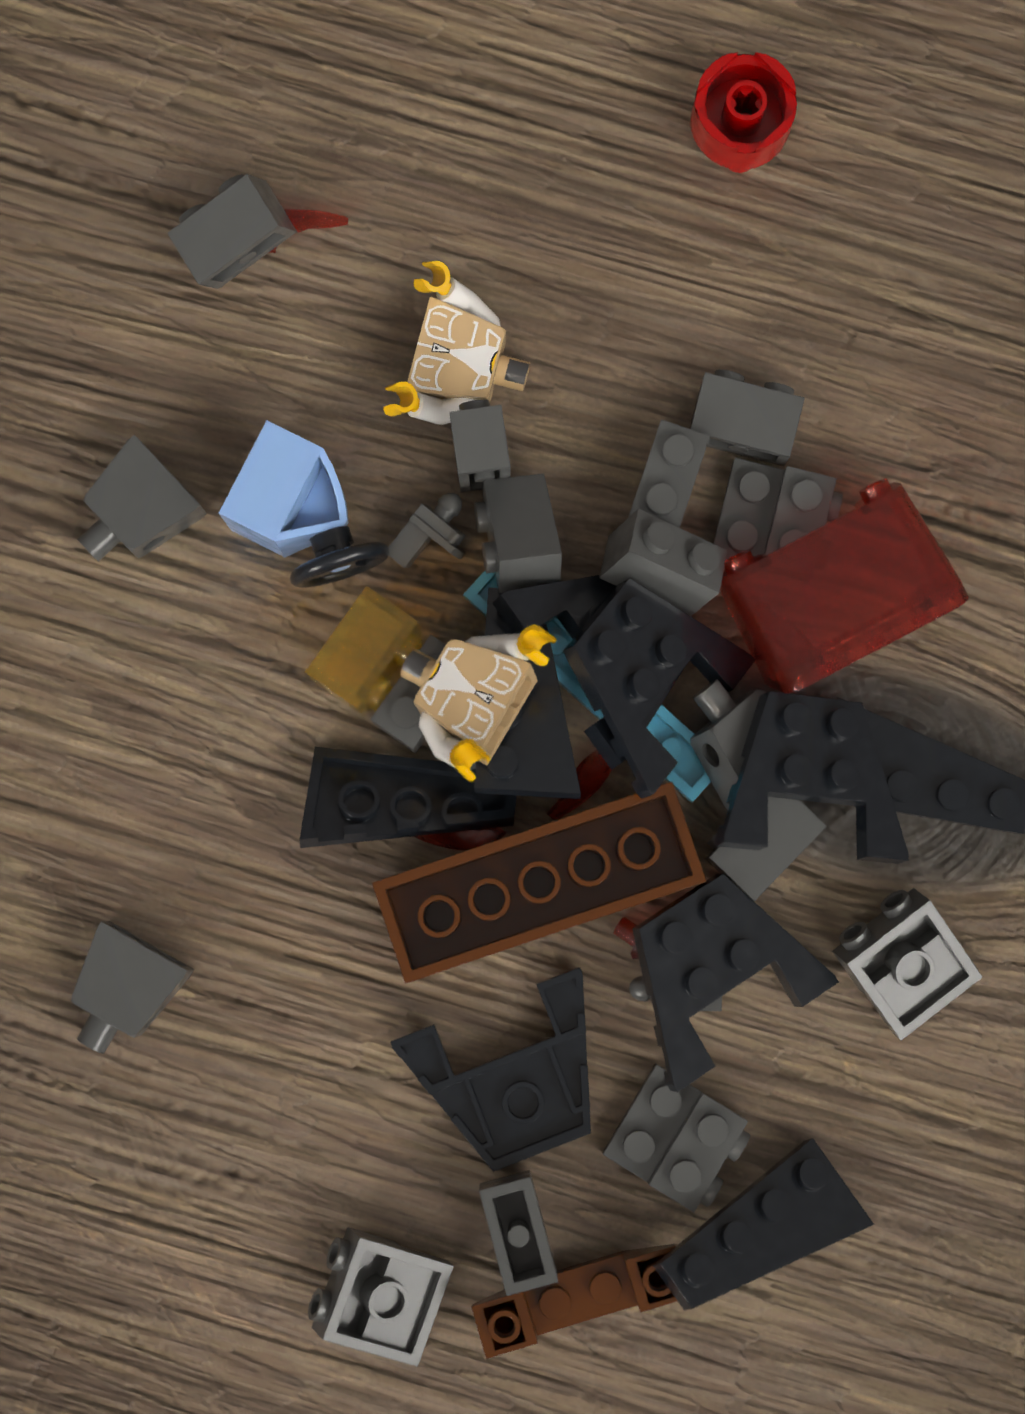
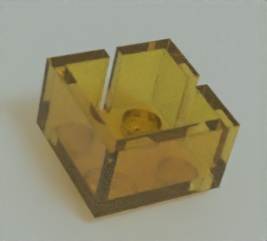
[305,586,423,717]

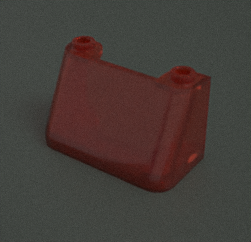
[720,478,969,693]

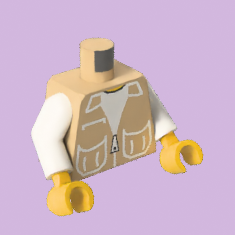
[383,261,531,425]
[401,625,557,782]

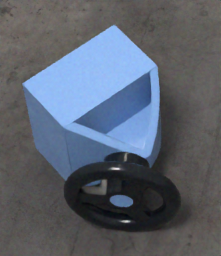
[219,420,389,588]

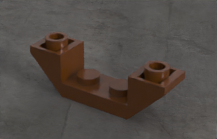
[471,1244,677,1359]

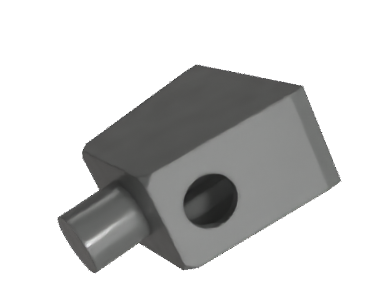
[77,434,207,562]
[690,679,766,810]
[71,921,194,1054]

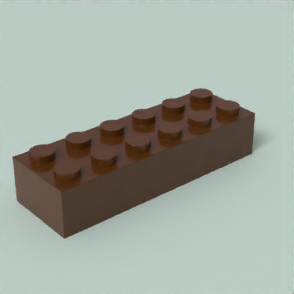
[372,782,707,984]

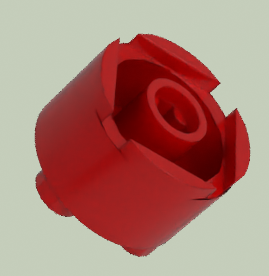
[690,52,797,173]

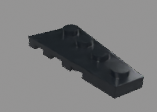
[474,587,581,799]

